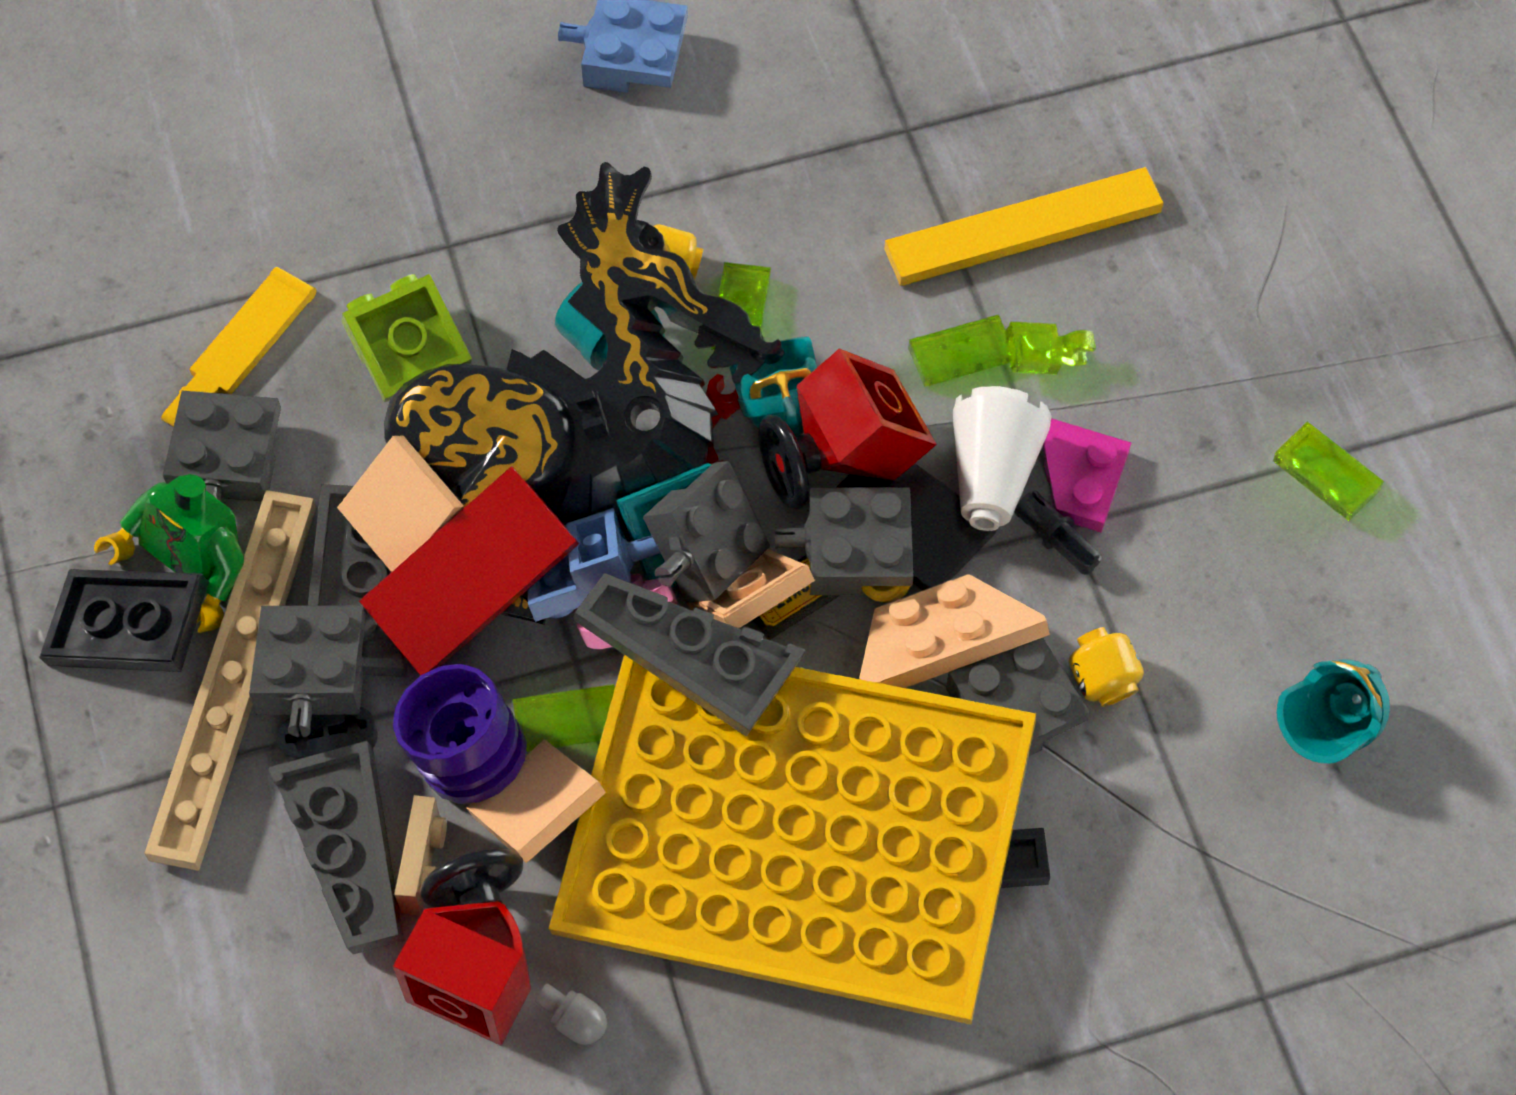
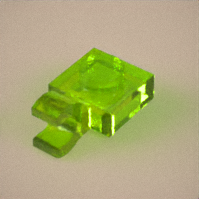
[1005,321,1096,375]

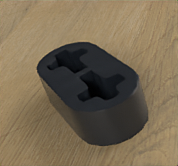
[277,706,378,762]

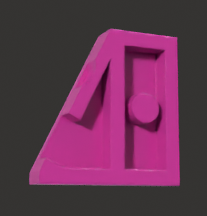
[1043,418,1131,533]

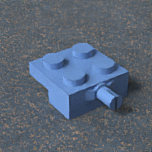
[558,0,688,93]
[527,508,661,622]

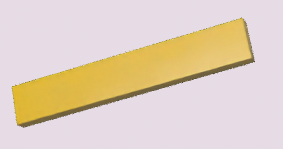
[884,167,1163,286]

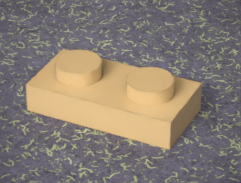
[395,795,447,915]

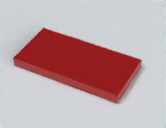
[359,466,580,675]

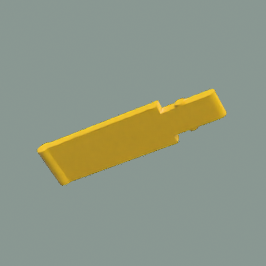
[161,267,317,427]

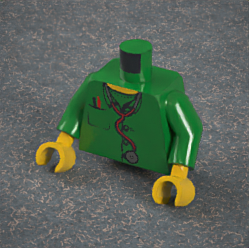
[94,474,244,633]

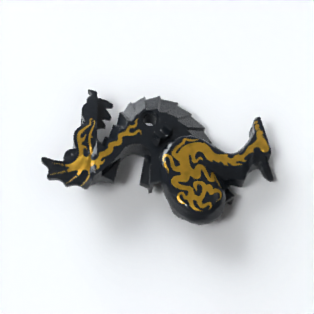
[384,162,785,625]

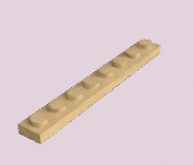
[144,490,317,871]

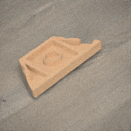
[859,574,1050,688]

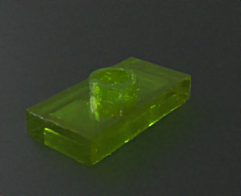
[711,262,771,350]
[908,314,1015,387]
[512,684,615,752]

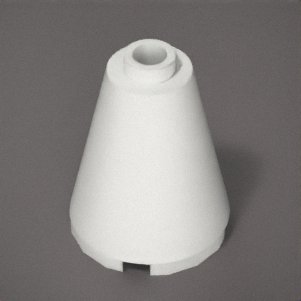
[953,386,1052,531]

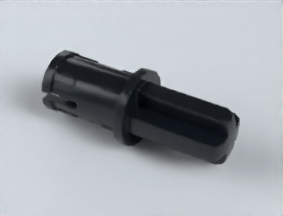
[1014,490,1102,575]

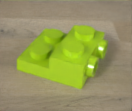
[341,274,472,403]

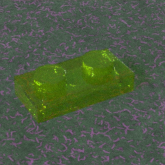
[1273,421,1384,521]

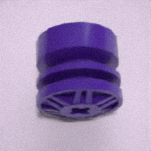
[393,664,527,804]

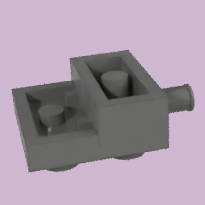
[163,390,281,502]
[643,461,770,603]
[775,488,913,595]
[249,605,366,737]
[946,638,1090,757]

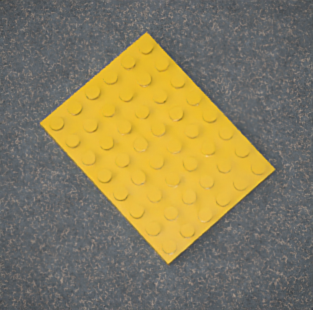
[548,655,1036,1025]

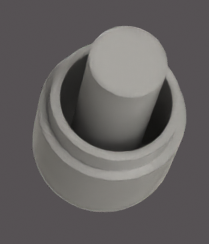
[535,983,607,1045]

